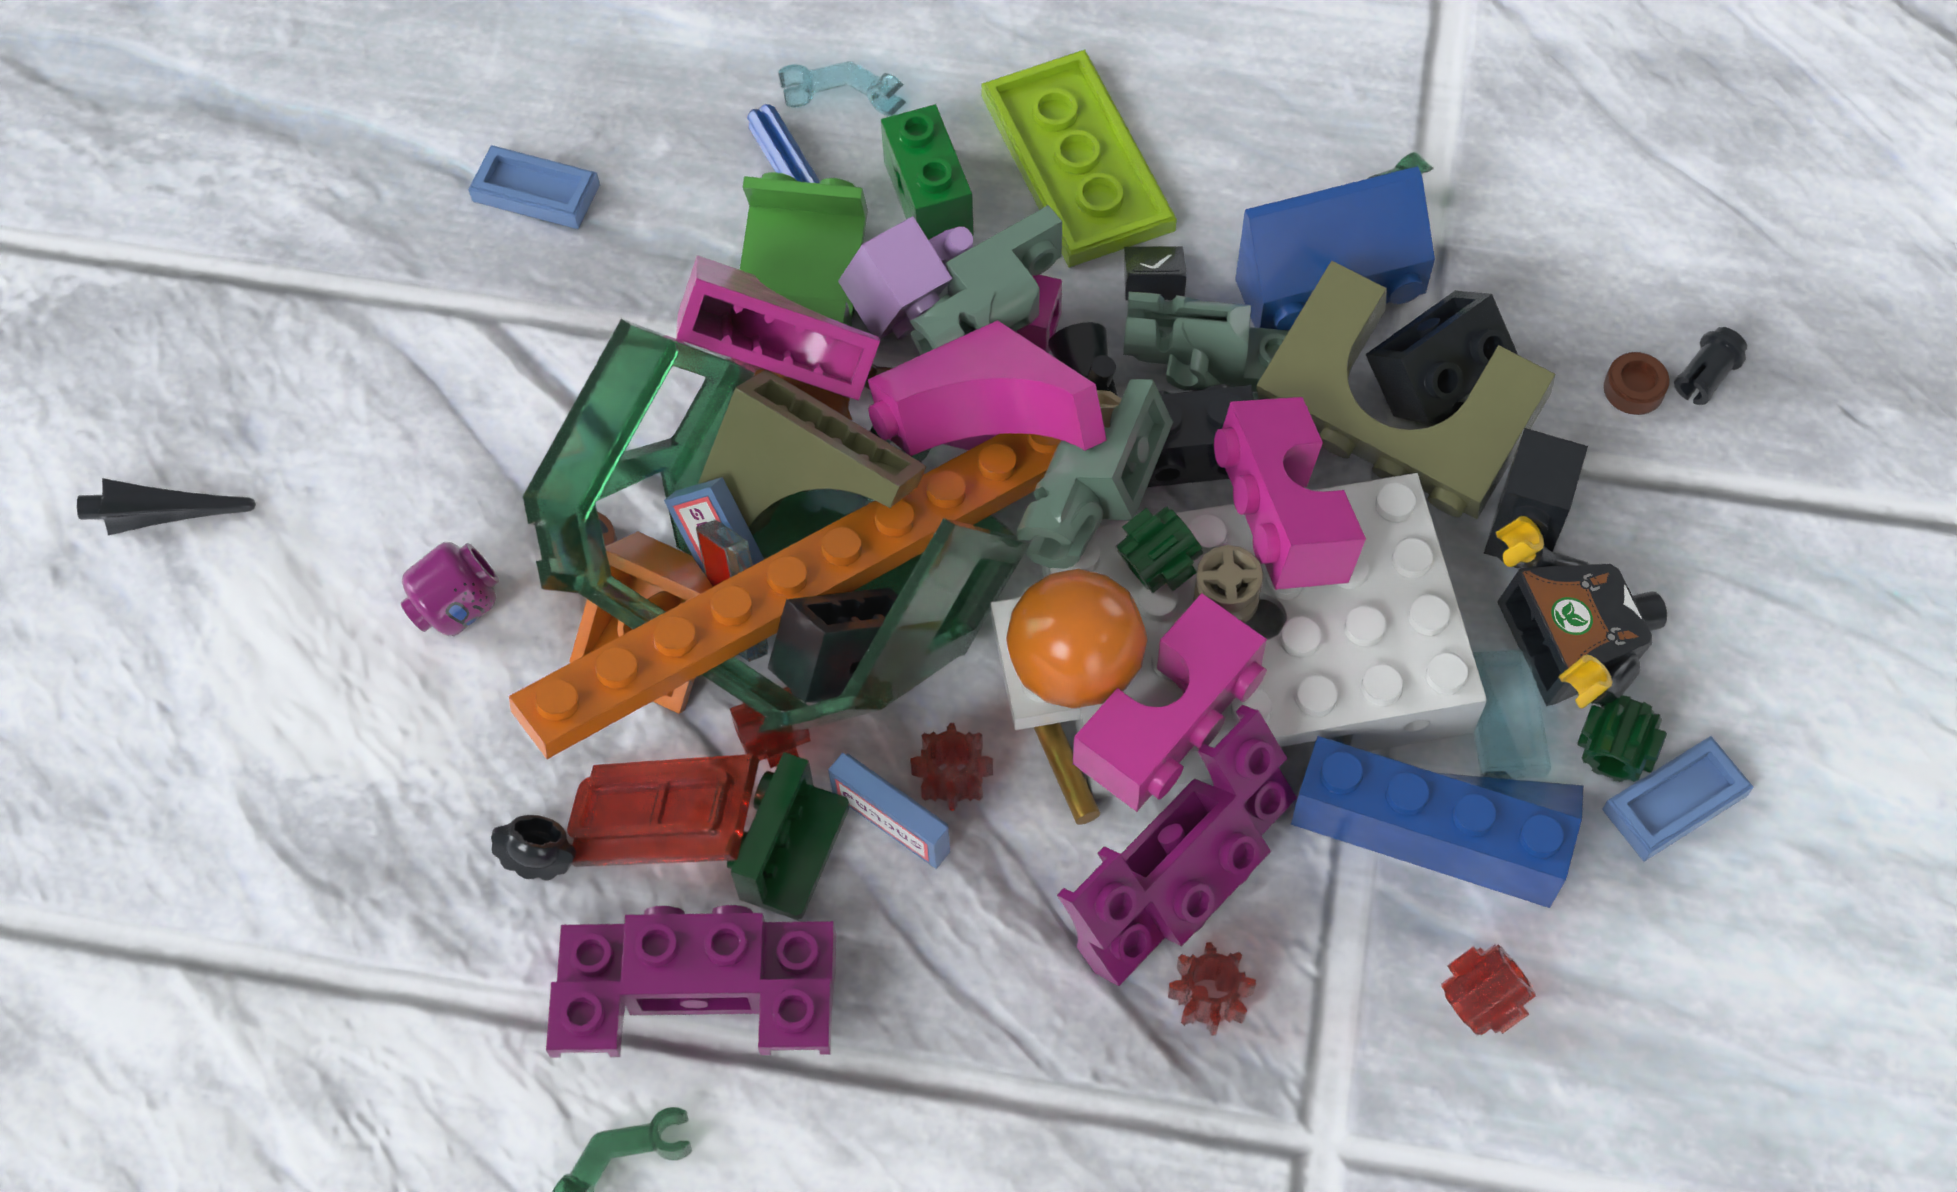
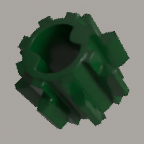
[1115,506,1204,593]
[1577,695,1667,783]

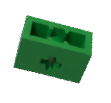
[880,104,974,240]

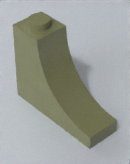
[698,370,927,535]

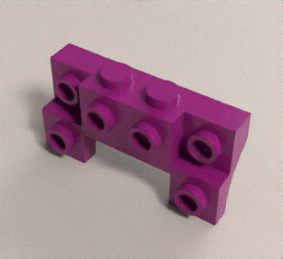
[1057,705,1297,986]
[546,905,836,1058]

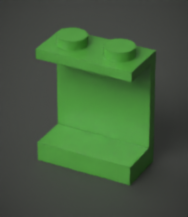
[740,172,868,327]

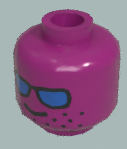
[400,542,499,636]

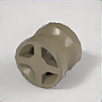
[1193,545,1263,623]

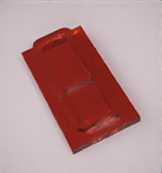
[567,754,760,867]

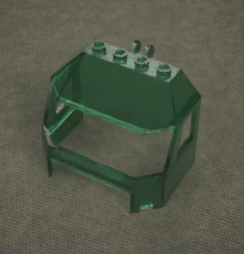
[522,319,1029,733]

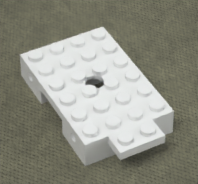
[991,473,1487,799]

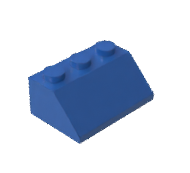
[1235,166,1435,330]

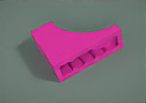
[676,255,880,401]
[868,320,1107,456]

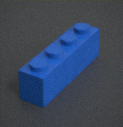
[1290,736,1584,908]

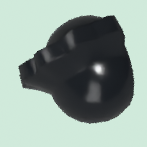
[491,815,576,881]

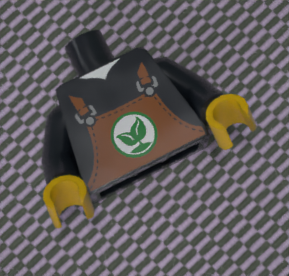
[1495,516,1667,709]

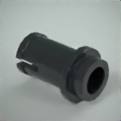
[1674,327,1747,405]

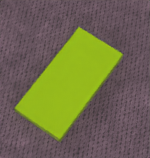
[981,49,1177,268]

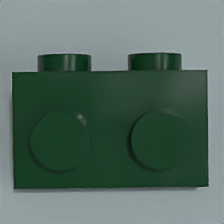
[727,752,850,920]

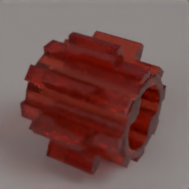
[729,682,811,769]
[910,723,993,811]
[1167,942,1256,1036]
[1441,944,1536,1036]

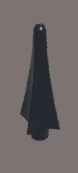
[77,478,256,536]

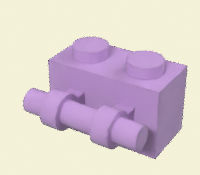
[838,216,973,339]

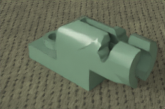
[910,205,1062,355]
[1123,292,1289,392]
[1017,379,1173,569]

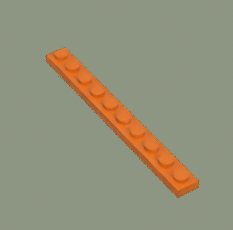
[509,433,1061,759]

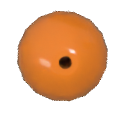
[1006,569,1148,709]

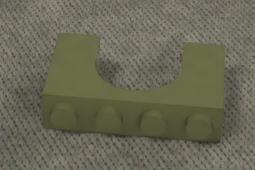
[1256,261,1556,519]

